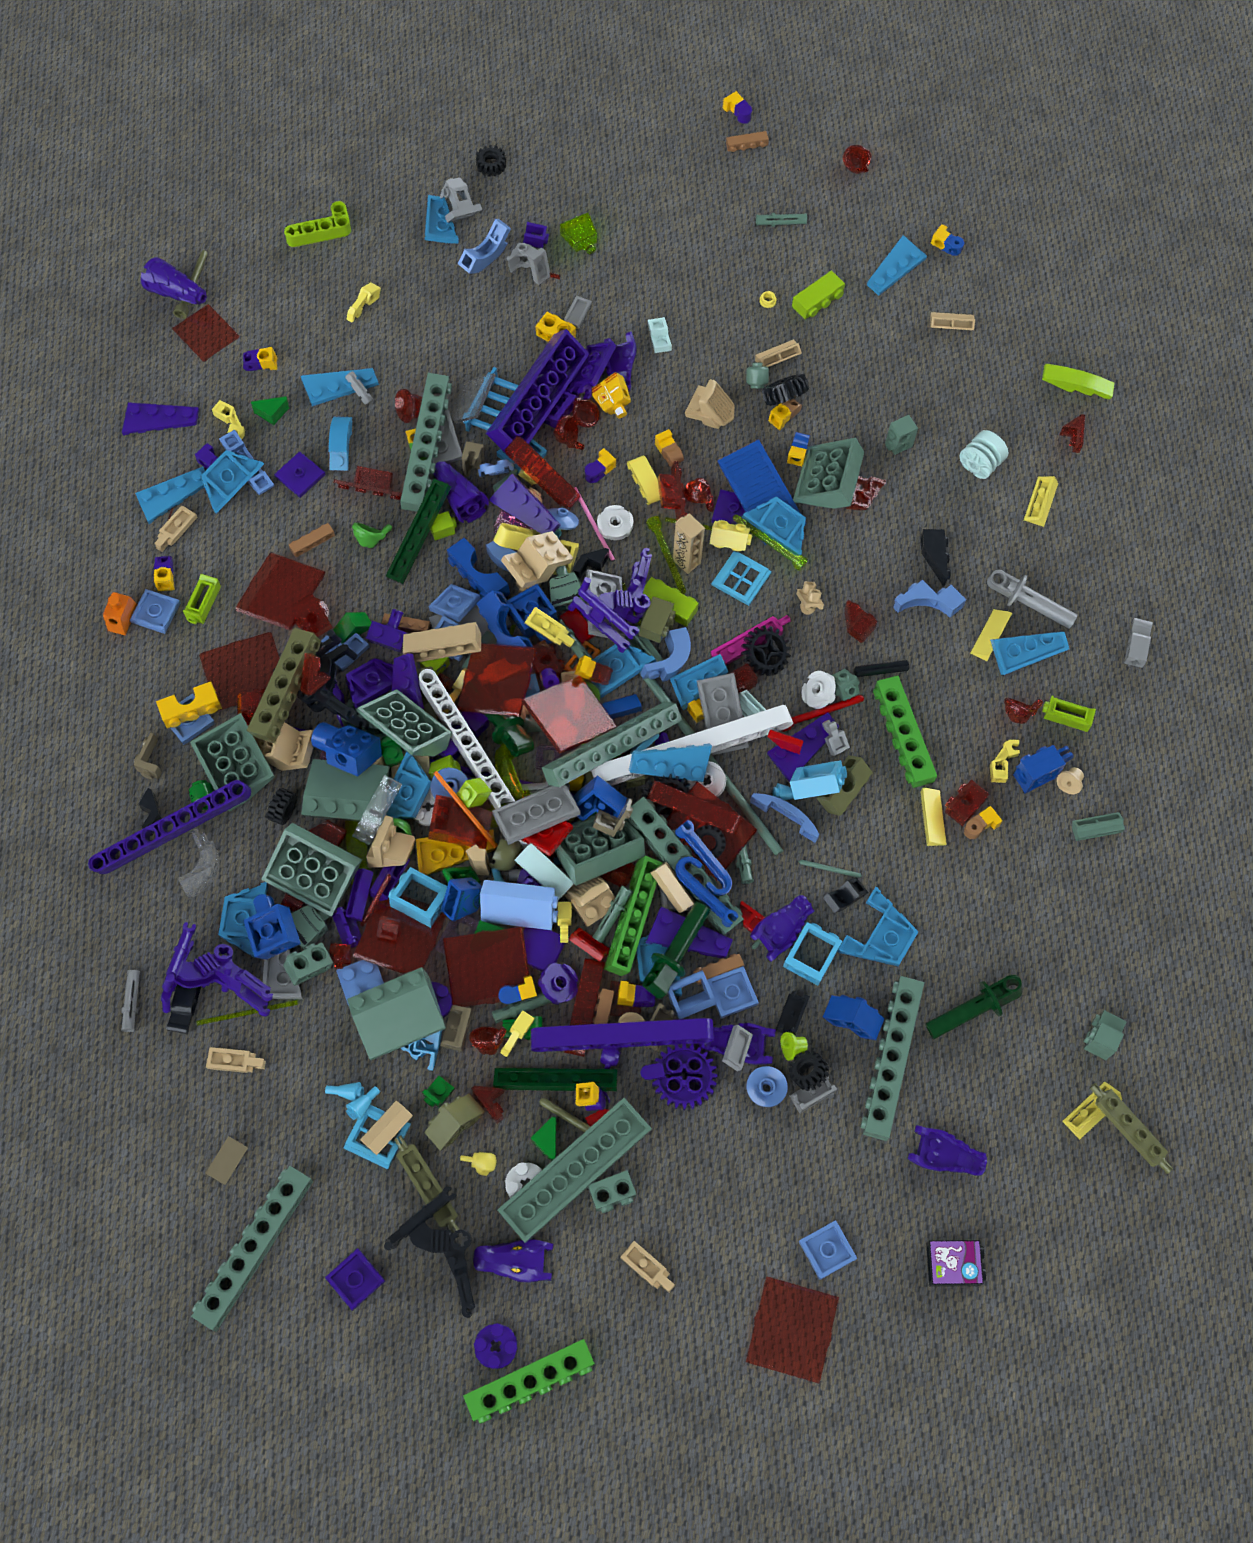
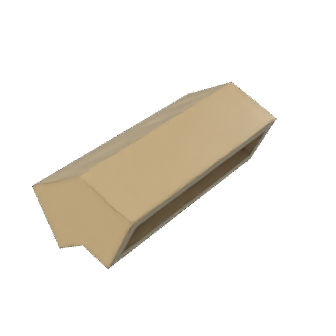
[930,312,975,330]
[755,339,802,367]
[466,844,490,875]
[651,861,695,913]
[360,1101,413,1155]

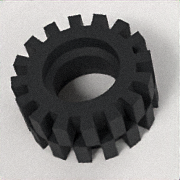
[476,145,506,177]
[267,788,298,826]
[691,825,726,858]
[789,1050,829,1091]

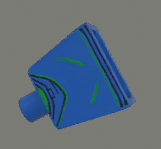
[441,878,482,921]

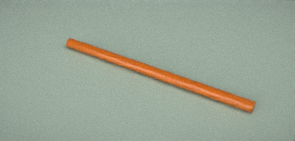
[433,771,498,848]

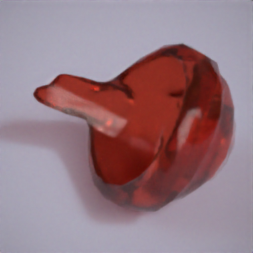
[572,397,600,428]
[553,415,585,450]
[683,477,714,512]
[1004,697,1043,724]
[469,1026,506,1055]

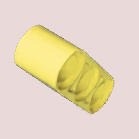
[627,455,665,505]
[493,523,540,550]

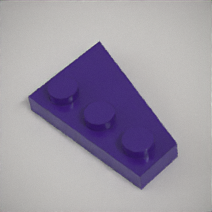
[392,653,424,709]

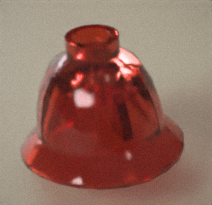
[395,389,422,423]

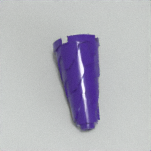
[141,257,207,305]
[433,461,489,523]

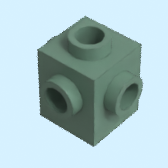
[832,669,860,701]

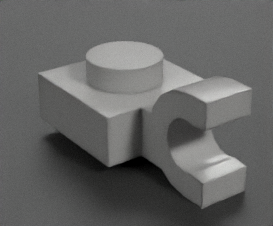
[822,720,850,756]

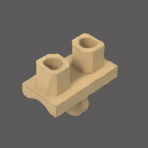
[796,581,824,615]

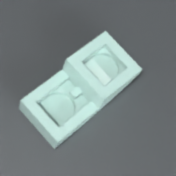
[648,317,672,353]

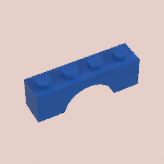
[447,538,510,598]
[476,590,537,666]

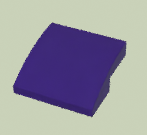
[512,927,565,971]

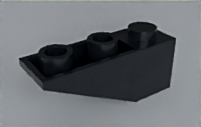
[920,529,951,586]

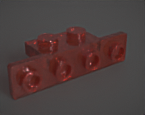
[657,461,687,521]
[333,466,402,500]

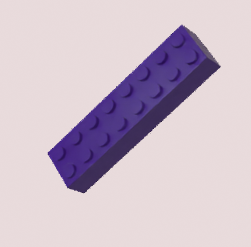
[486,329,589,458]

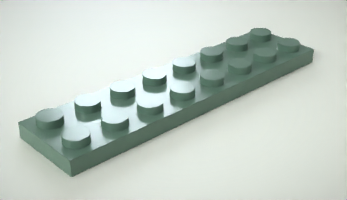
[497,1098,652,1243]

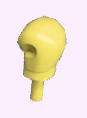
[460,1152,497,1176]

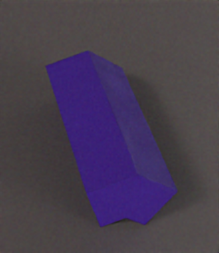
[370,858,410,901]
[345,869,373,922]

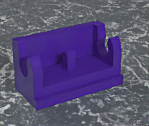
[544,391,577,430]

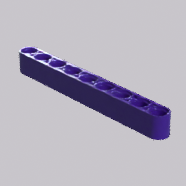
[88,780,251,874]
[531,1018,714,1052]

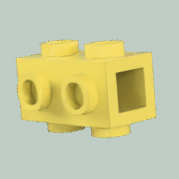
[710,520,752,552]

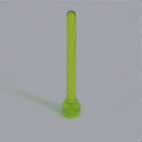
[733,514,808,571]
[646,516,686,594]

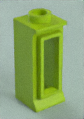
[183,574,221,624]
[1042,696,1096,732]

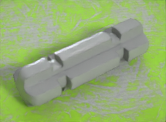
[345,371,373,404]

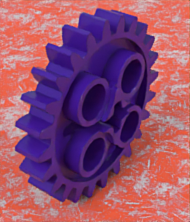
[652,1044,718,1110]

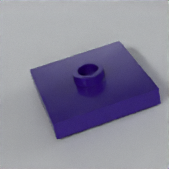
[274,451,326,498]
[712,489,749,527]
[324,1248,386,1311]

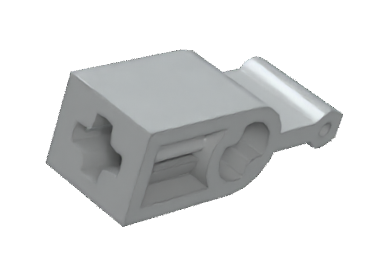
[1124,618,1153,668]

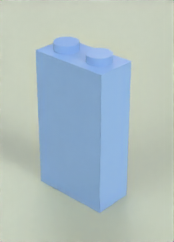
[480,880,558,930]

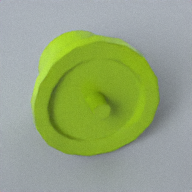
[780,1032,808,1061]

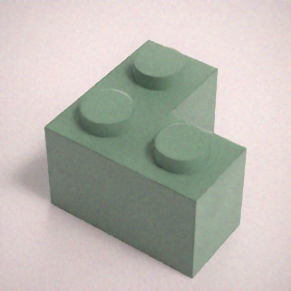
[1083,1010,1126,1061]

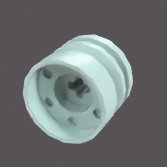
[959,430,1009,479]

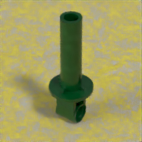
[465,679,534,757]
[642,902,710,999]
[925,975,1022,1039]

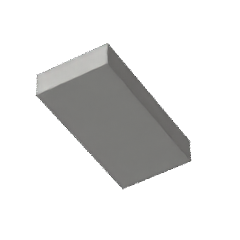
[564,295,592,330]
[722,1024,753,1071]

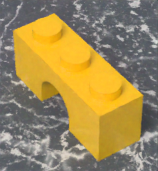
[156,681,222,728]

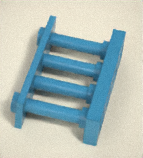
[463,367,519,432]

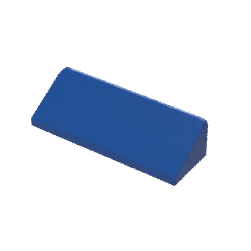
[584,694,642,726]

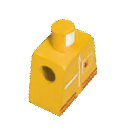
[591,372,631,419]

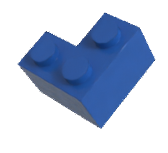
[573,775,627,821]
[823,995,885,1040]

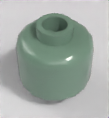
[746,362,769,388]

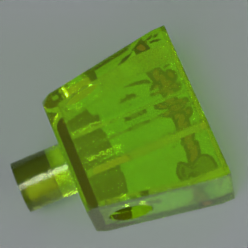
[560,212,597,254]

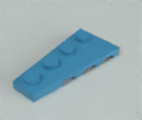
[301,368,379,406]

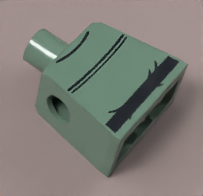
[550,566,587,612]
[291,905,330,950]

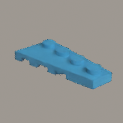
[867,235,927,296]
[135,467,205,524]
[990,631,1070,675]
[629,743,712,782]

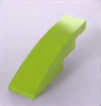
[1042,364,1114,399]

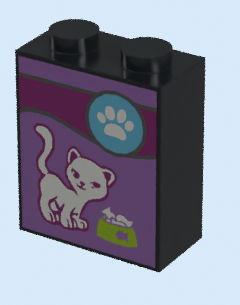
[926,1240,986,1287]

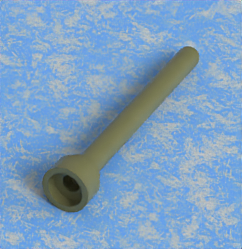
[173,250,208,319]
[539,1098,622,1159]

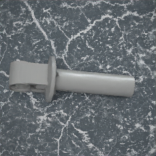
[987,570,1078,629]

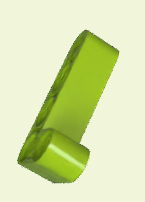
[284,201,351,247]

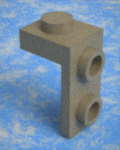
[134,733,162,779]
[592,798,633,837]

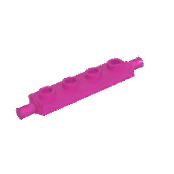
[708,615,791,665]

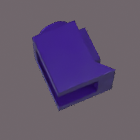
[523,222,549,248]

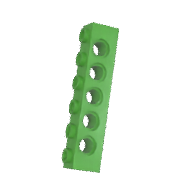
[873,676,937,788]
[604,855,663,976]
[463,1339,595,1424]

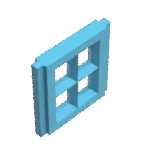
[711,551,772,606]
[343,1105,411,1170]

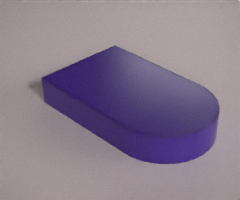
[640,1062,665,1080]

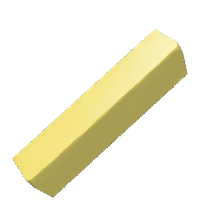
[1024,476,1058,527]
[970,609,1012,661]
[921,788,947,846]
[1062,1082,1122,1139]

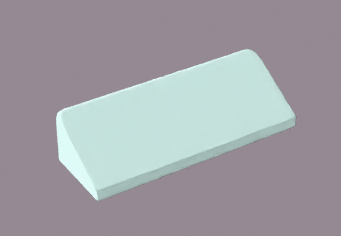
[515,843,574,900]

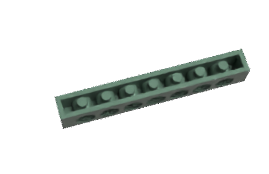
[400,373,452,512]
[541,702,682,787]
[626,797,743,935]
[860,976,924,1141]
[191,1166,314,1332]

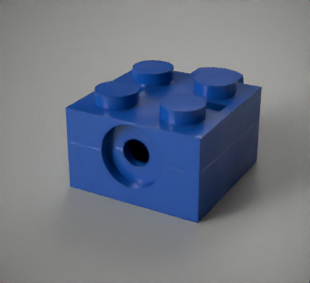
[507,584,558,644]
[1013,745,1074,793]
[243,894,301,960]

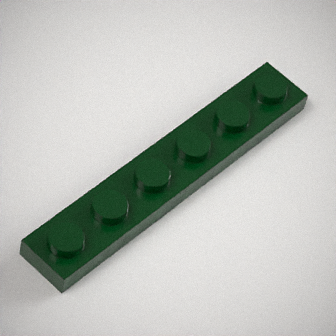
[386,479,451,584]
[493,1068,618,1091]

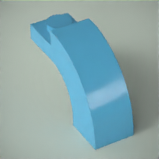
[329,417,352,471]

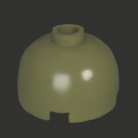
[489,838,522,871]

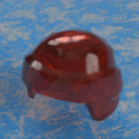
[842,145,871,174]

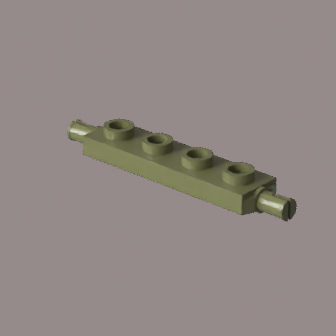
[1089,1083,1173,1174]
[394,1135,459,1233]

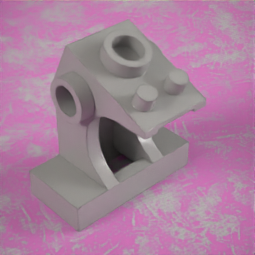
[440,177,482,223]
[507,243,551,285]

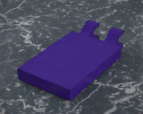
[566,341,616,400]

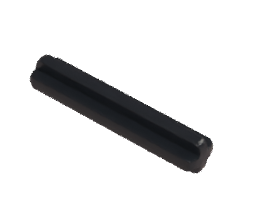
[854,660,909,677]

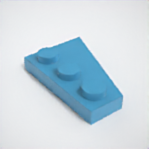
[425,195,459,244]
[670,654,728,711]

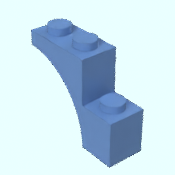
[893,580,966,617]

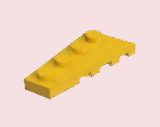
[416,829,496,875]

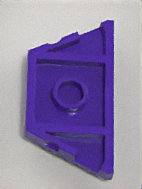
[345,658,393,709]

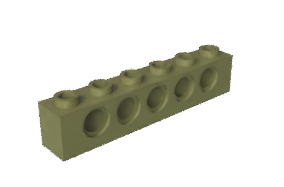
[247,628,321,743]

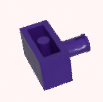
[366,609,408,653]

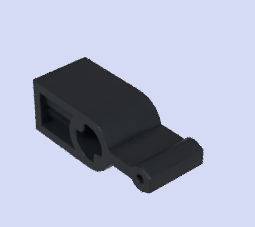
[166,984,201,1034]

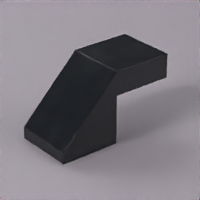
[573,548,609,579]
[138,788,162,836]
[823,877,869,913]

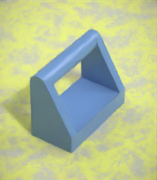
[668,970,716,1020]

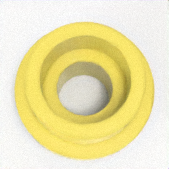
[759,291,777,308]

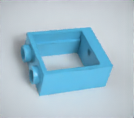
[790,760,847,800]
[388,867,447,928]
[783,922,842,986]

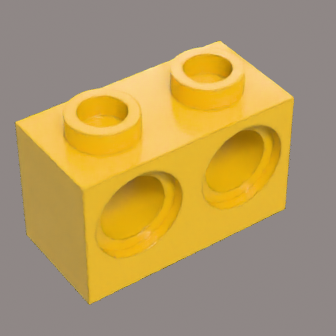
[535,312,576,342]

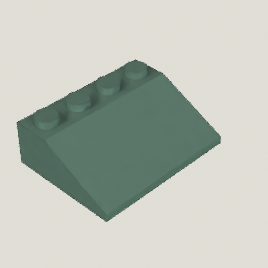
[793,438,864,509]
[356,689,452,756]
[190,713,275,812]
[301,759,390,824]
[554,814,645,886]
[261,823,362,917]
[347,967,446,1060]

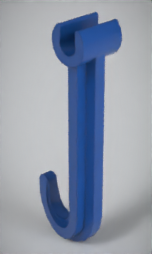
[675,820,732,896]
[675,856,738,927]

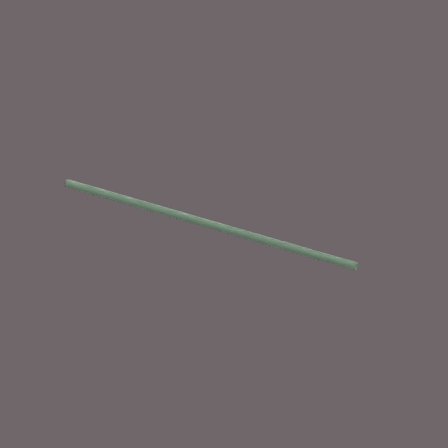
[578,578,784,856]

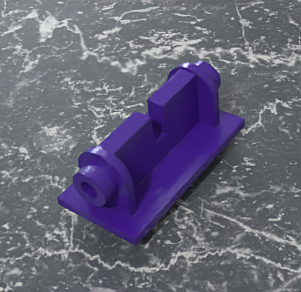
[333,907,364,950]

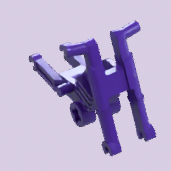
[568,548,652,653]
[161,922,273,1016]

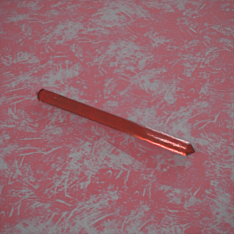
[360,874,391,927]

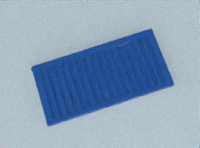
[717,440,807,545]

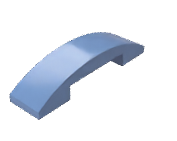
[219,430,274,495]
[750,793,819,843]

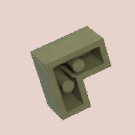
[639,596,676,643]
[424,1094,485,1151]

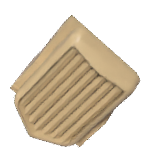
[685,379,734,429]
[366,816,415,868]
[564,876,615,927]

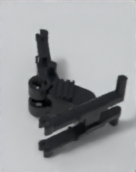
[273,630,369,730]
[384,1186,475,1318]

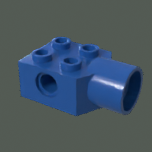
[311,722,382,777]

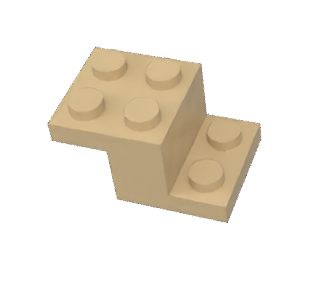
[501,531,574,588]
[254,722,314,771]

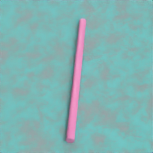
[573,487,615,561]

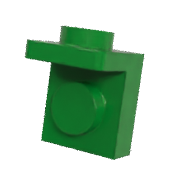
[380,736,404,767]
[422,1076,455,1108]

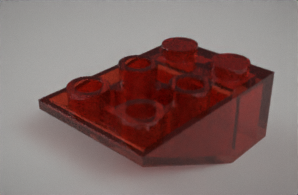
[428,795,492,849]

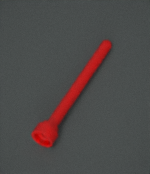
[782,695,864,732]

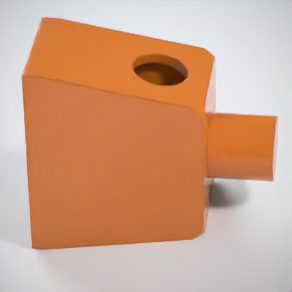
[103,592,138,635]

